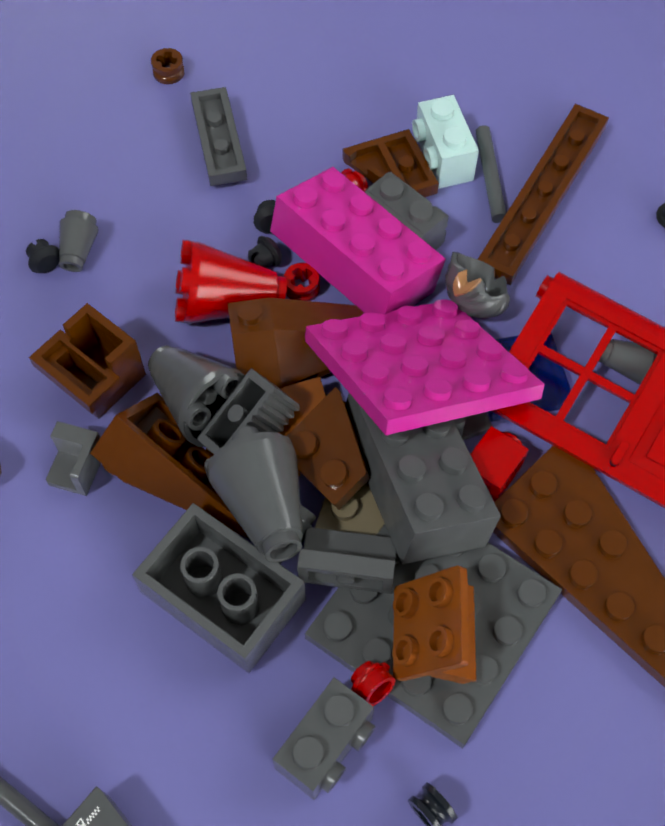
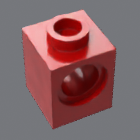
[470,426,529,502]

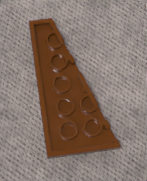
[493,446,665,687]

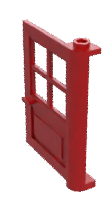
[492,272,665,508]

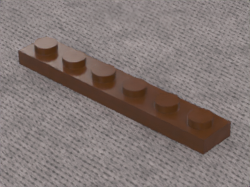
[478,103,609,286]

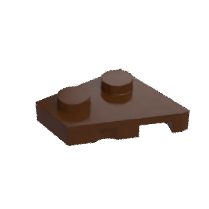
[342,129,439,197]
[287,387,371,510]

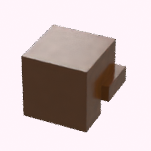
[29,303,146,419]

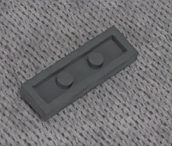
[190,87,247,186]

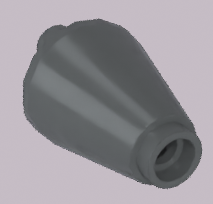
[148,345,245,447]
[204,426,303,562]

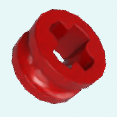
[284,262,320,301]

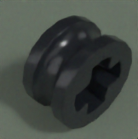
[408,783,458,826]

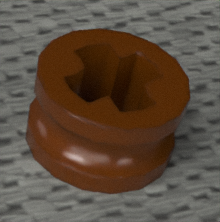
[151,48,185,84]

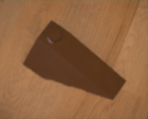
[228,298,364,389]
[90,393,249,538]

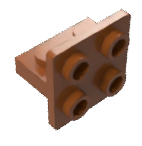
[392,565,476,684]

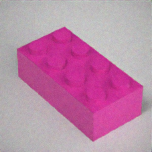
[270,167,446,315]

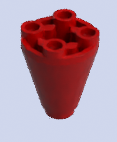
[175,240,287,324]

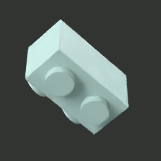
[412,95,479,189]

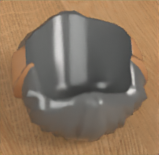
[445,252,510,318]

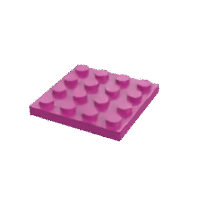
[305,299,545,435]

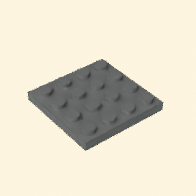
[305,524,562,749]

